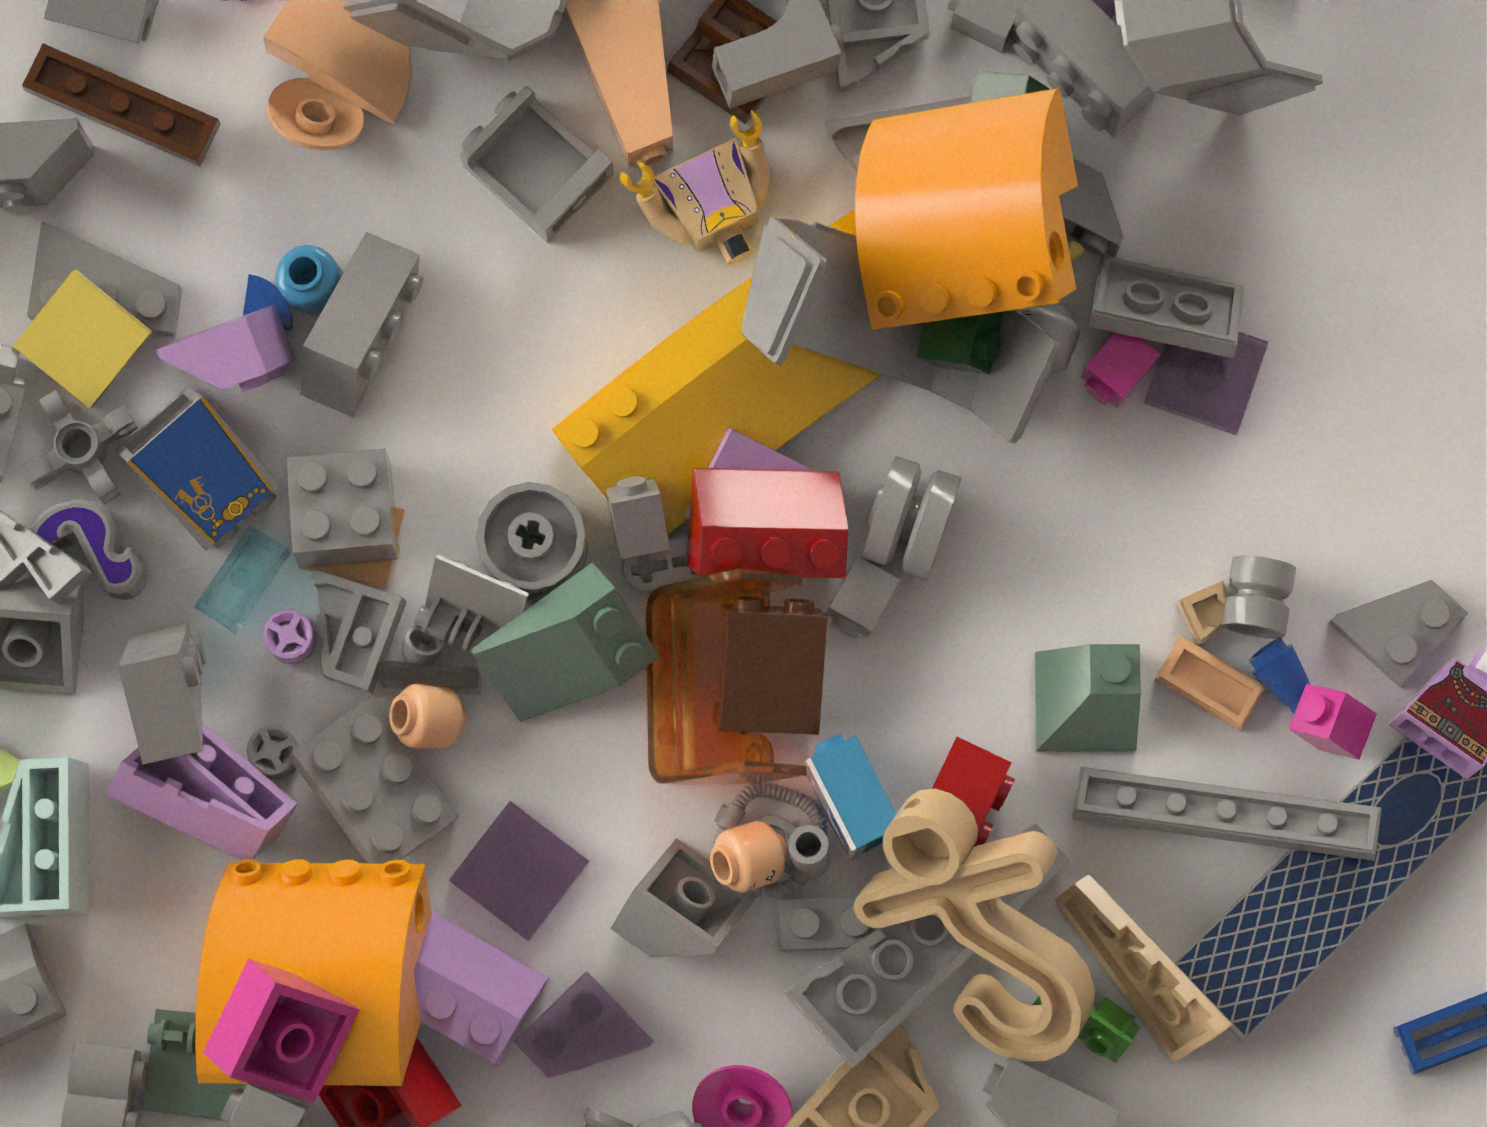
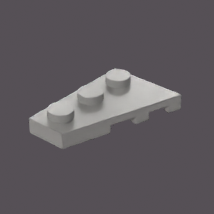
[27,221,182,336]

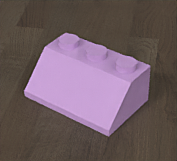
[414,912,549,1067]

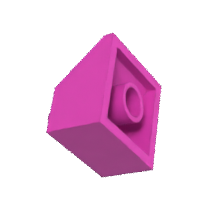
[203,958,360,1103]

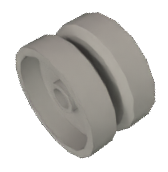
[862,456,962,581]
[476,482,588,601]

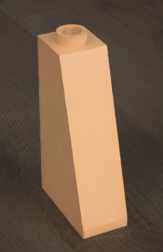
[564,0,673,167]

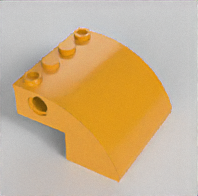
[855,88,1078,330]
[195,859,432,1086]

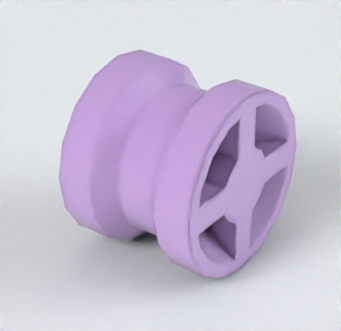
[263,610,317,664]

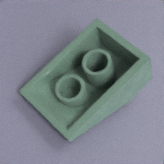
[471,562,660,722]

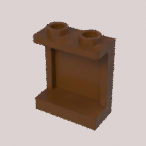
[713,596,828,735]

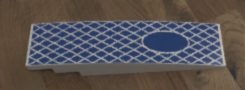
[1174,737,1487,1042]

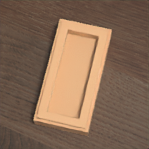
[1154,636,1266,731]

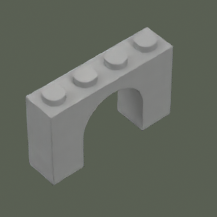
[712,0,845,109]

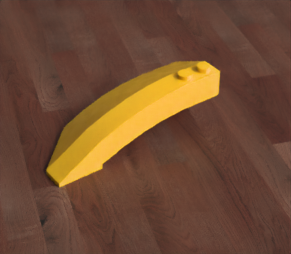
[551,209,882,536]

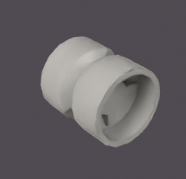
[1221,555,1296,639]

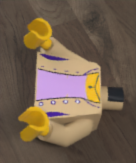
[620,110,770,265]

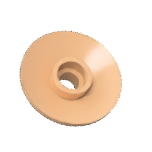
[267,78,364,150]

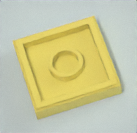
[13,269,153,409]

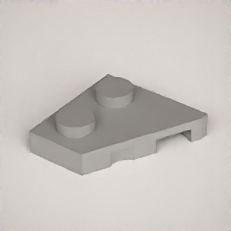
[313,569,407,694]
[1329,580,1468,687]

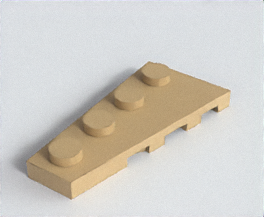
[1054,874,1232,1064]

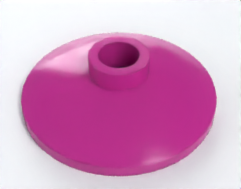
[692,1065,793,1127]

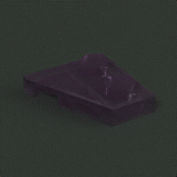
[513,971,654,1079]

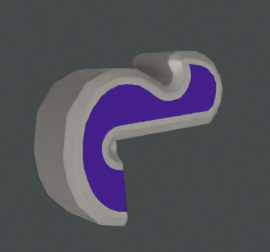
[30,498,148,600]

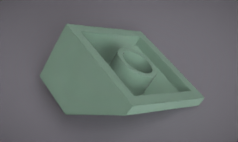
[1035,644,1141,751]

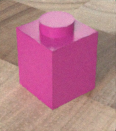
[1081,333,1161,408]
[1289,684,1377,760]

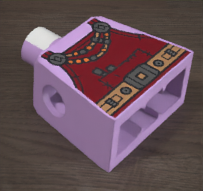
[1389,652,1487,779]

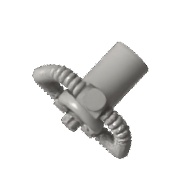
[712,782,830,898]

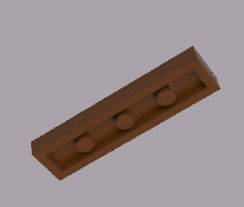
[22,43,221,167]

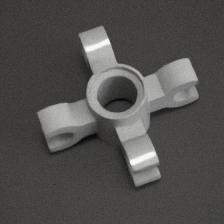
[21,390,138,504]

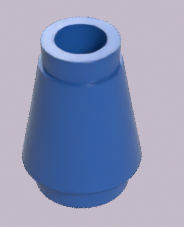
[1248,637,1311,714]

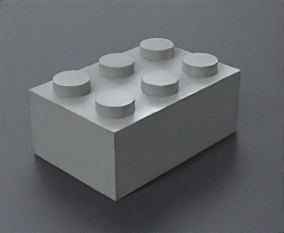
[1010,0,1155,137]

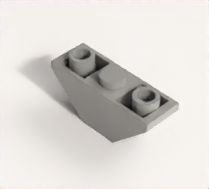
[1059,158,1124,258]

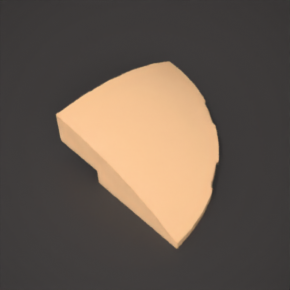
[263,0,412,125]

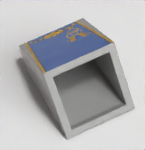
[115,386,281,550]

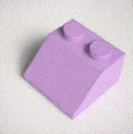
[156,304,296,392]

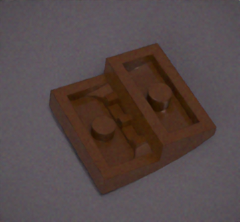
[667,0,777,124]

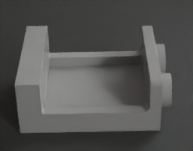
[460,86,614,243]

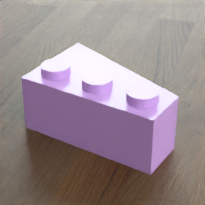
[105,723,297,860]

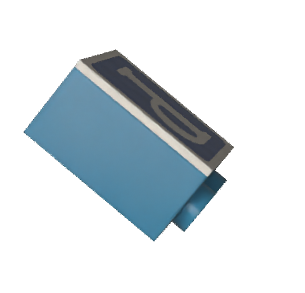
[804,733,896,860]

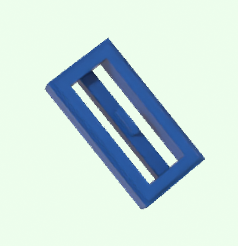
[1393,992,1487,1075]

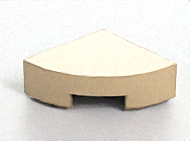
[1177,581,1228,646]

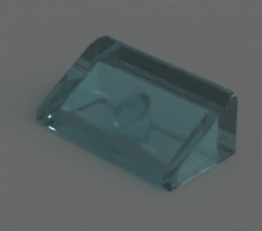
[194,526,291,634]

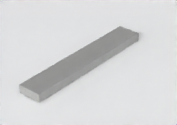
[1073,767,1382,861]

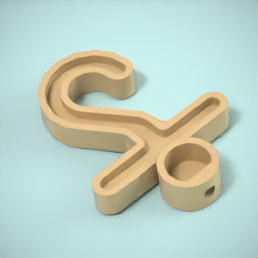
[854,789,1095,1062]

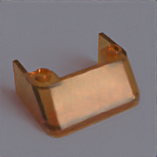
[646,568,807,785]

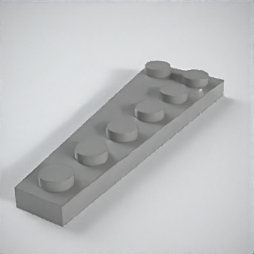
[784,824,1070,1067]

